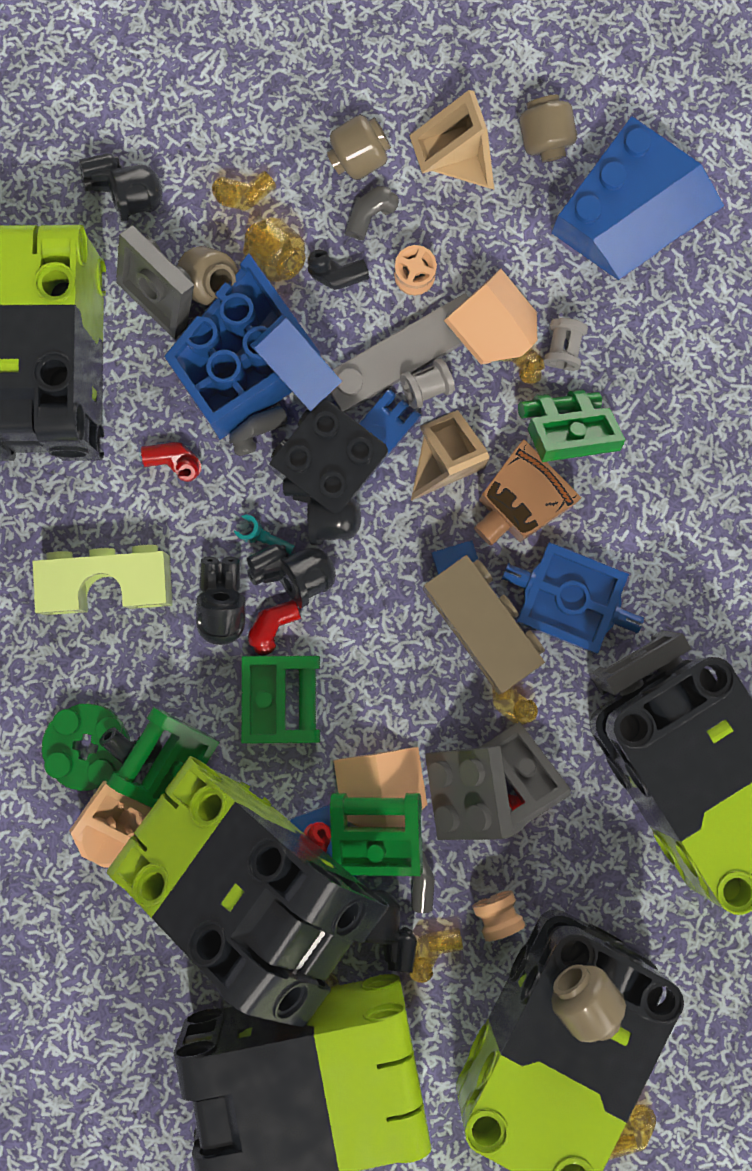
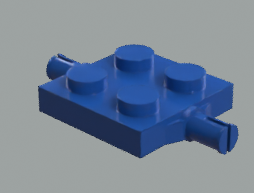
[501,542,644,654]

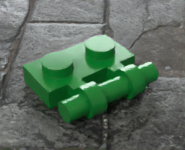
[518,389,626,462]

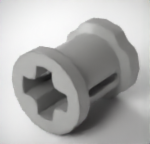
[543,318,588,371]
[400,358,455,409]

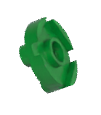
[42,704,130,791]

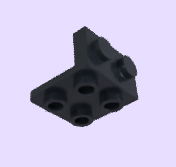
[269,398,388,514]

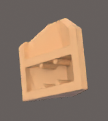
[444,269,538,365]
[333,747,427,827]
[69,781,152,868]

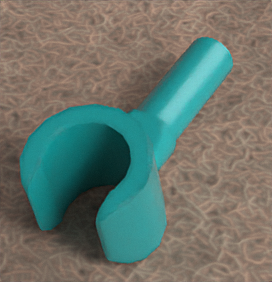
[234,514,295,555]

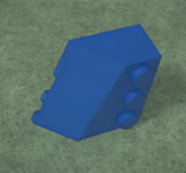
[551,116,724,281]
[164,253,321,440]

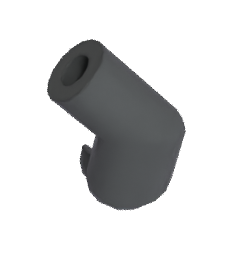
[345,186,399,241]
[229,406,288,456]
[411,851,435,913]

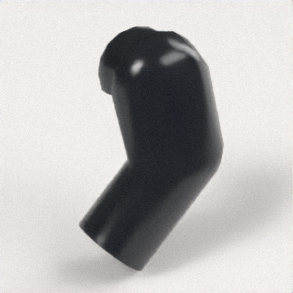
[307,249,370,290]
[99,727,162,764]

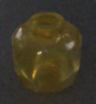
[243,217,306,282]

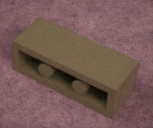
[423,555,546,695]

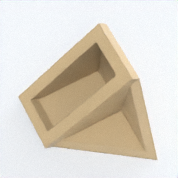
[409,90,494,190]
[411,410,490,501]

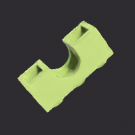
[32,545,173,615]

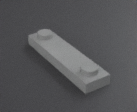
[330,293,469,413]

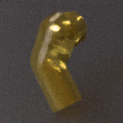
[212,171,276,211]
[499,348,545,383]
[492,686,538,725]
[410,928,463,983]
[609,1104,656,1160]

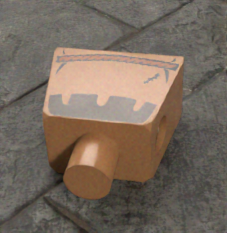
[474,439,582,546]

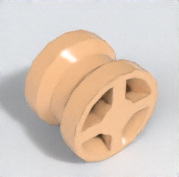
[394,245,437,296]
[472,890,526,942]

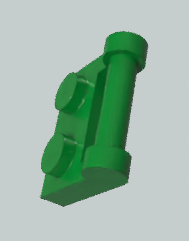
[241,656,320,744]
[107,706,220,807]
[330,793,423,876]

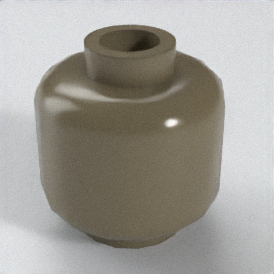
[519,94,577,163]
[327,114,391,180]
[177,246,238,306]
[551,965,626,1042]

